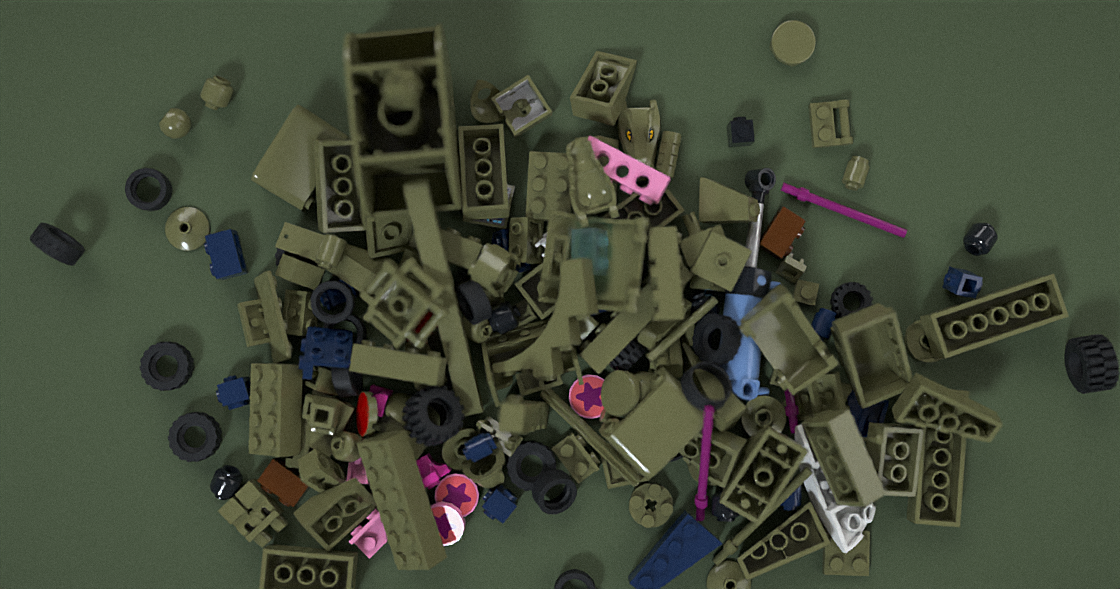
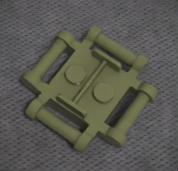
[360,257,450,349]

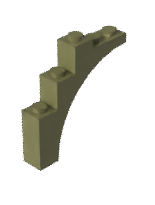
[492,258,598,381]

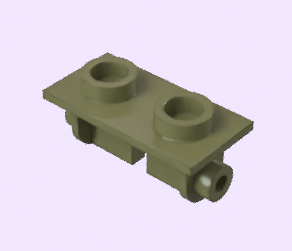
[476,416,523,457]

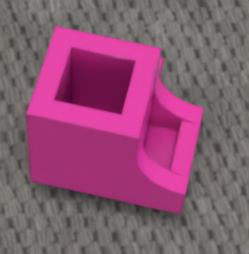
[416,453,452,489]

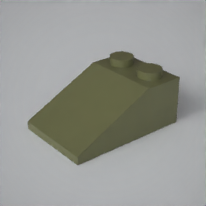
[570,51,637,126]
[293,477,377,552]

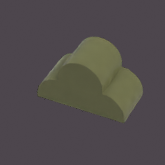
[720,425,808,525]

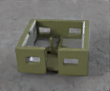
[491,75,552,138]

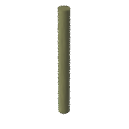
[646,296,718,362]

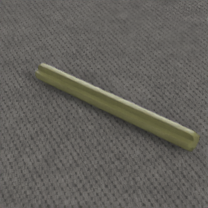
[540,388,642,487]

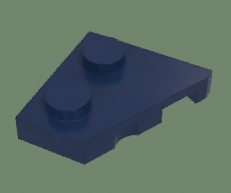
[847,390,889,437]

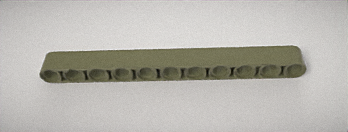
[403,178,484,416]

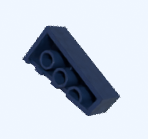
[628,510,722,589]

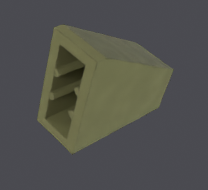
[699,177,760,224]
[309,390,357,457]

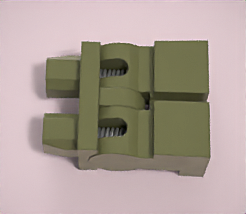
[218,478,289,548]

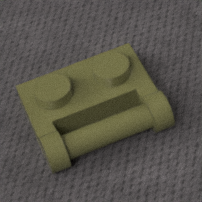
[808,100,853,148]

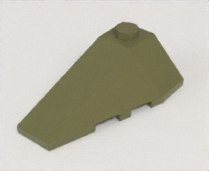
[681,342,746,432]

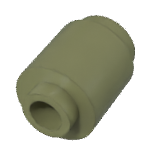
[842,156,870,191]

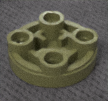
[769,20,816,67]
[601,370,641,416]

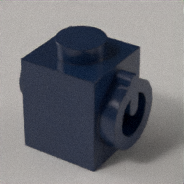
[943,267,983,299]
[216,375,251,410]
[482,485,518,524]

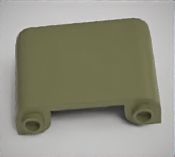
[251,105,351,212]
[739,283,839,395]
[599,367,704,478]

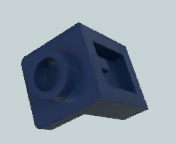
[320,280,357,310]

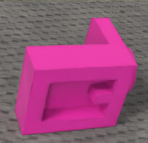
[369,384,393,417]

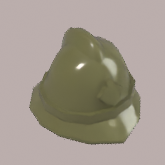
[462,448,505,489]

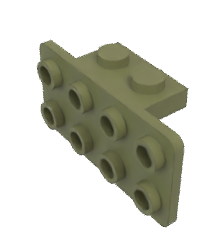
[237,271,293,363]

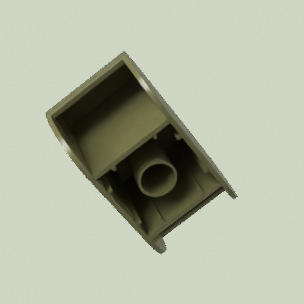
[344,23,463,218]

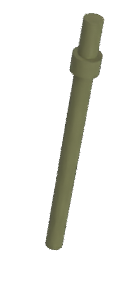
[712,466,813,566]

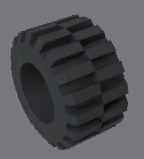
[1064,334,1119,394]
[402,385,465,446]

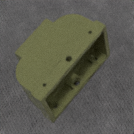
[831,303,912,409]

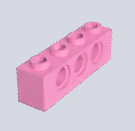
[587,136,671,205]

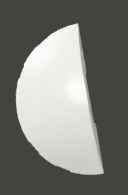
[795,424,876,553]

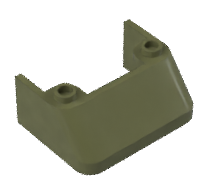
[481,318,584,407]

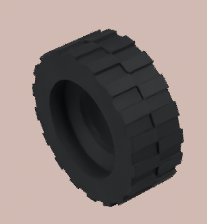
[29,222,85,266]
[692,313,741,365]
[139,342,194,391]
[168,412,222,462]
[507,440,556,491]

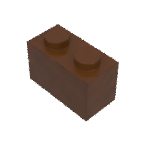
[759,206,806,259]
[257,457,310,507]

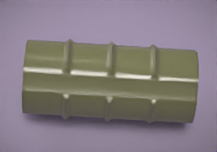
[656,131,682,179]

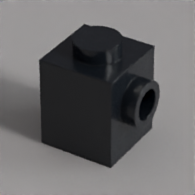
[727,117,755,148]

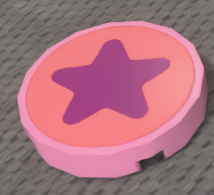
[569,374,605,419]
[434,473,479,517]
[430,501,466,546]

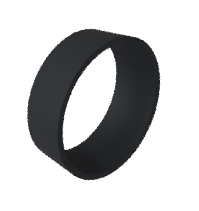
[681,361,732,411]

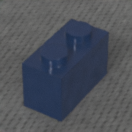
[204,229,248,280]

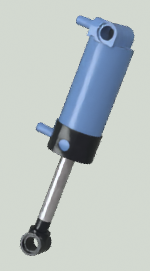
[718,168,780,400]

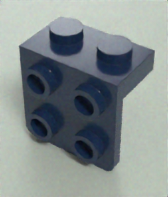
[299,327,353,379]

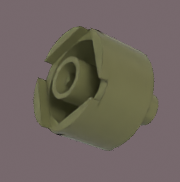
[468,243,521,297]

